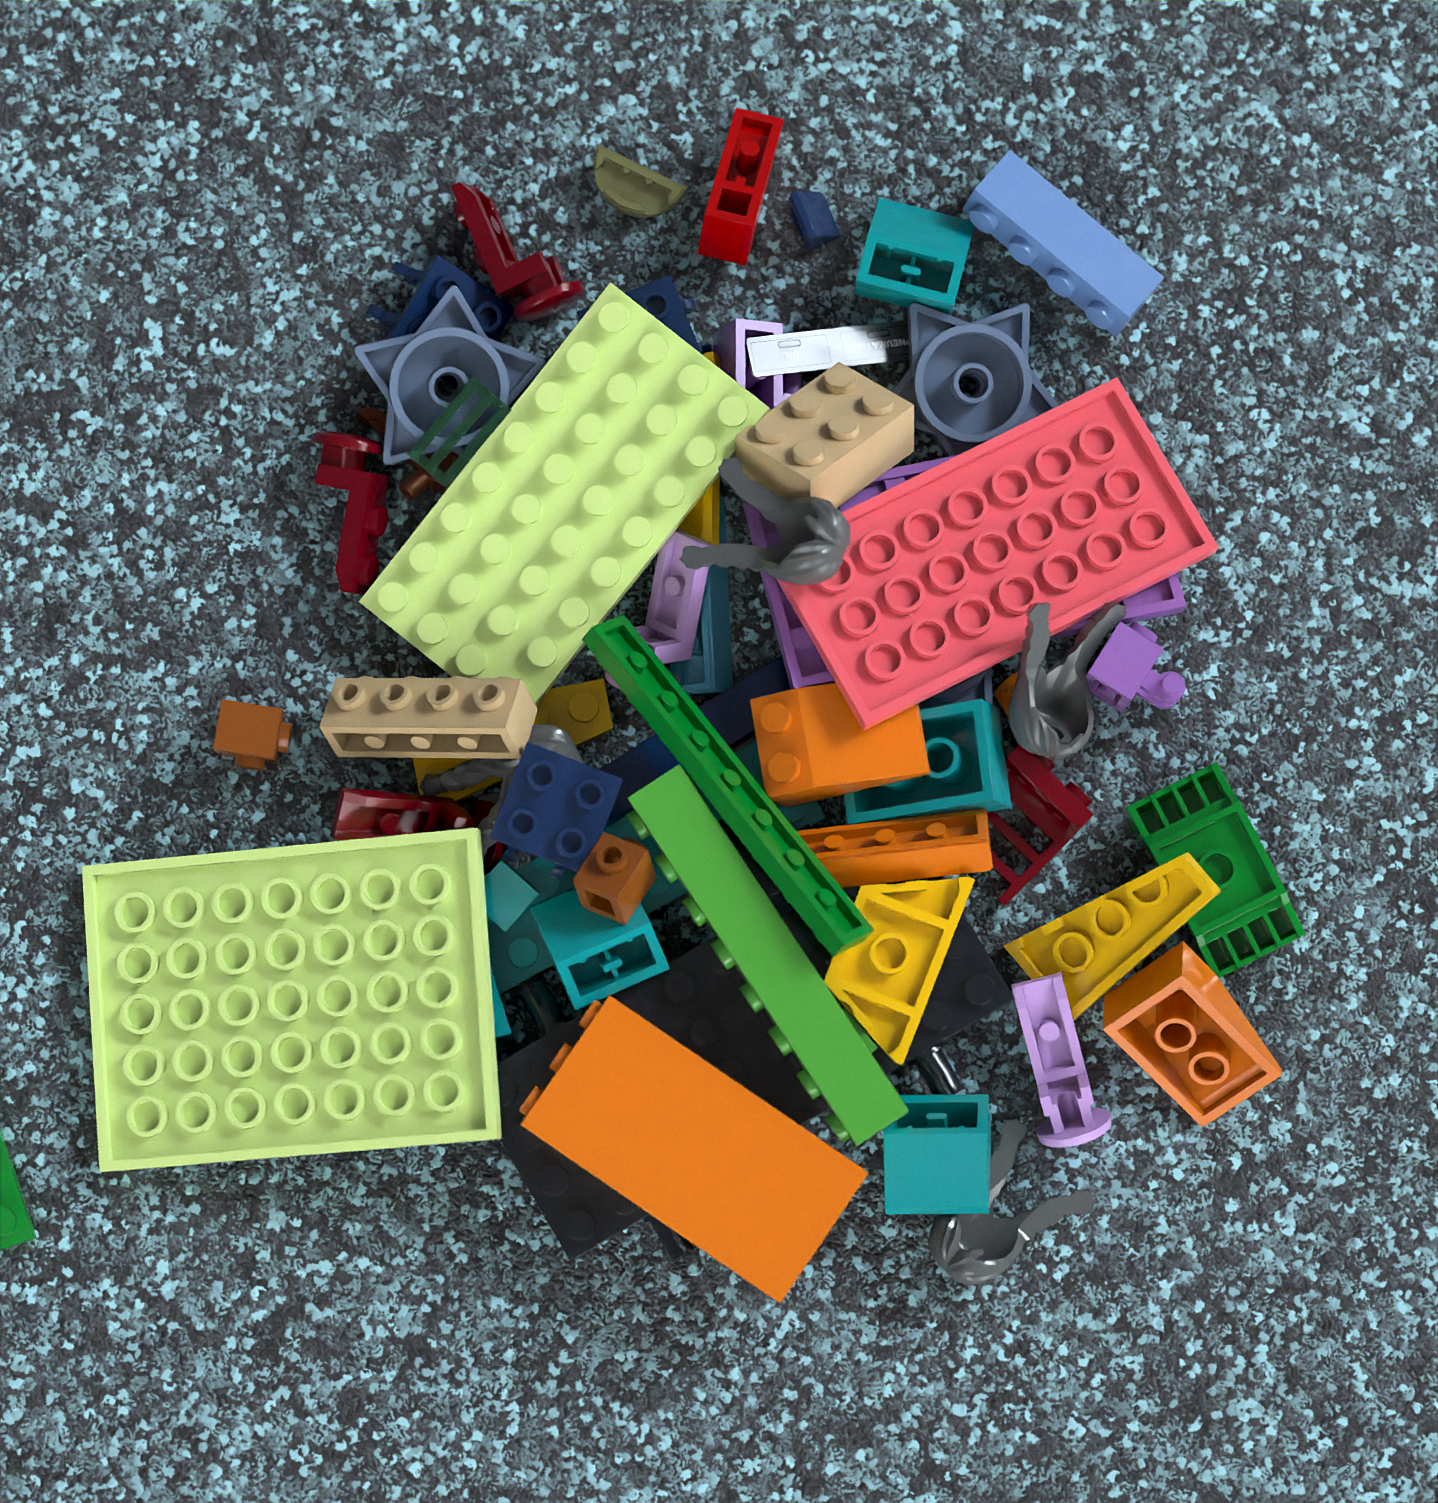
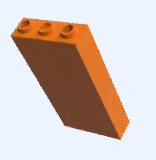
[519,995,869,1303]

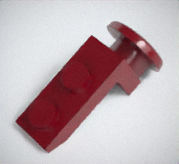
[451,182,584,322]
[310,431,390,595]
[330,788,504,875]

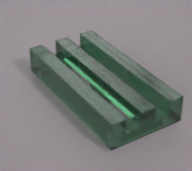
[407,376,512,488]

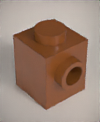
[213,699,293,771]
[573,832,657,925]

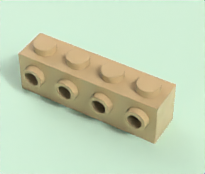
[319,676,538,759]

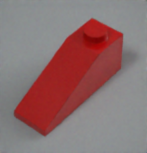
[698,107,784,266]

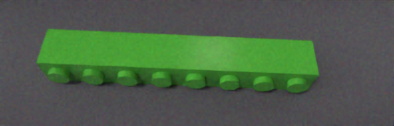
[625,764,909,1148]

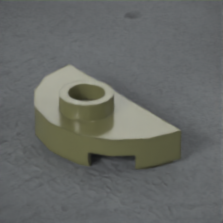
[593,144,688,219]

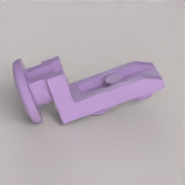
[605,529,713,690]
[1011,972,1111,1147]

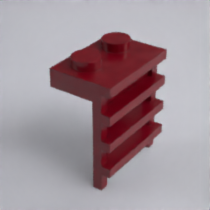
[987,744,1094,907]

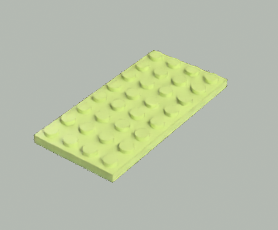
[359,282,771,706]

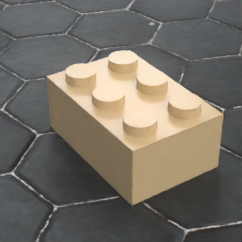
[735,362,914,508]

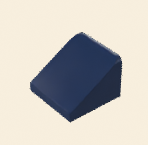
[788,191,840,251]

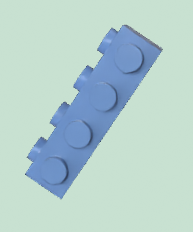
[962,150,1164,337]

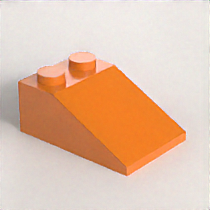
[750,683,930,807]
[1103,941,1282,1128]

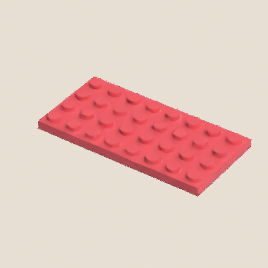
[777,377,1219,731]

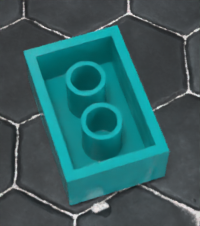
[844,699,1012,825]

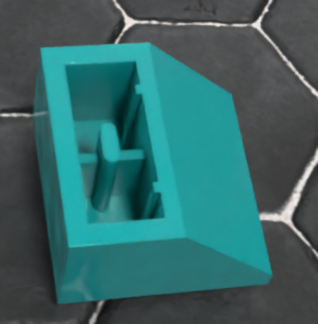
[854,198,974,316]
[529,887,670,1010]
[884,1094,991,1214]

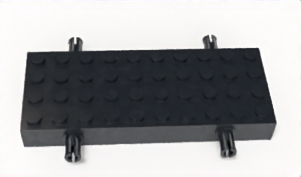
[497,824,1015,1262]

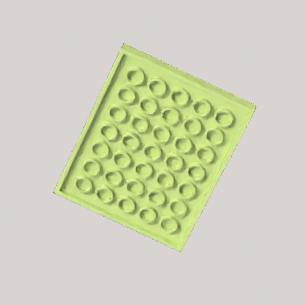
[82,828,502,1172]

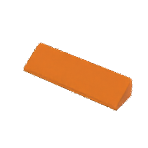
[796,809,993,888]

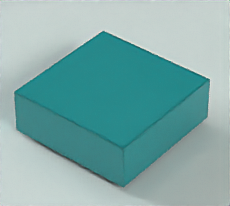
[484,859,541,932]

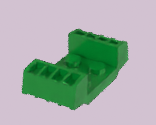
[1126,762,1306,978]

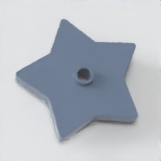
[354,285,546,465]
[891,303,1059,457]

